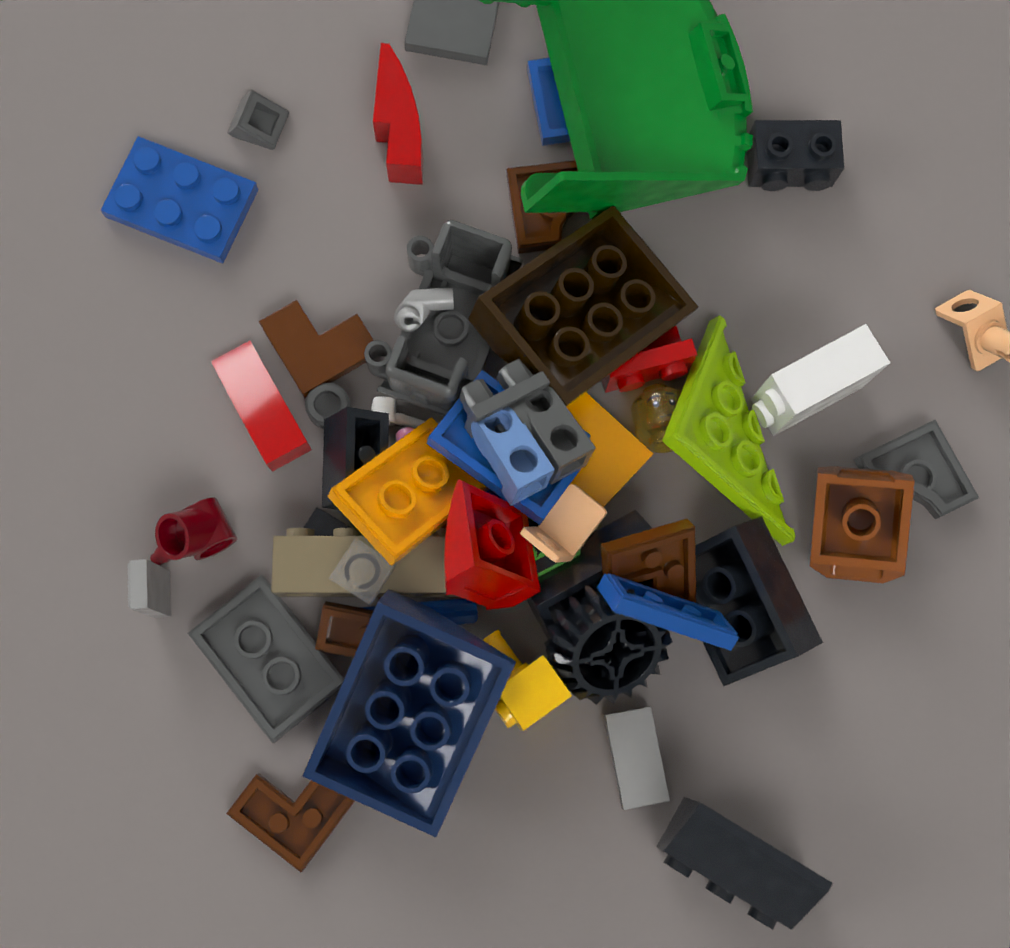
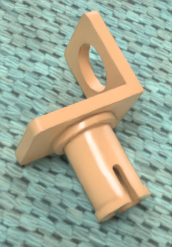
[935,290,1010,371]
[520,484,607,563]

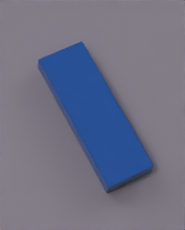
[597,573,739,651]

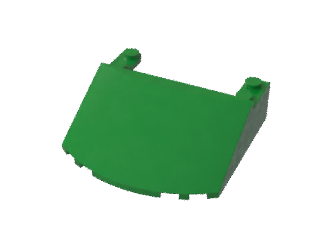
[479,0,753,219]

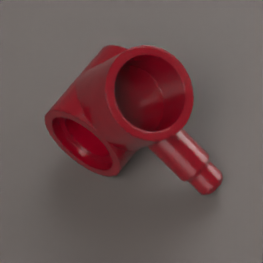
[150,497,237,566]

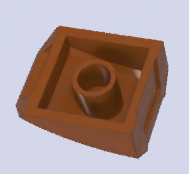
[810,466,915,583]

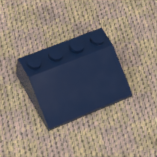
[303,589,516,837]

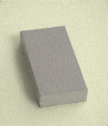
[128,559,171,618]
[604,706,670,810]

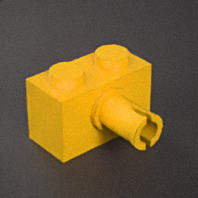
[483,629,572,731]

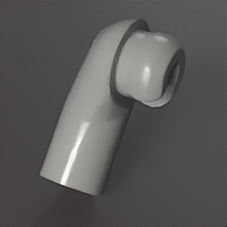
[394,288,454,332]

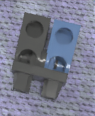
[460,359,596,506]

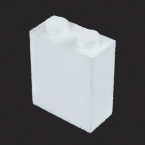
[751,324,890,436]

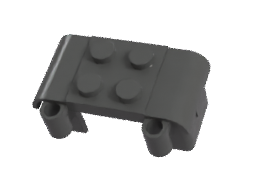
[364,220,523,416]

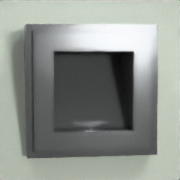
[228,90,289,150]

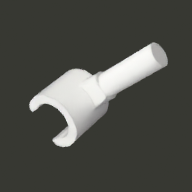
[371,396,425,428]

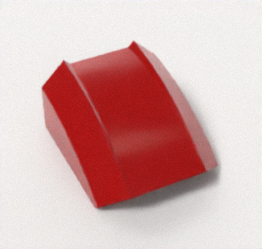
[444,479,541,610]

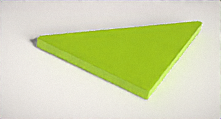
[662,315,796,546]

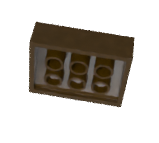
[468,205,699,407]

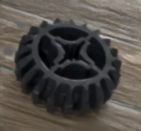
[544,585,673,705]

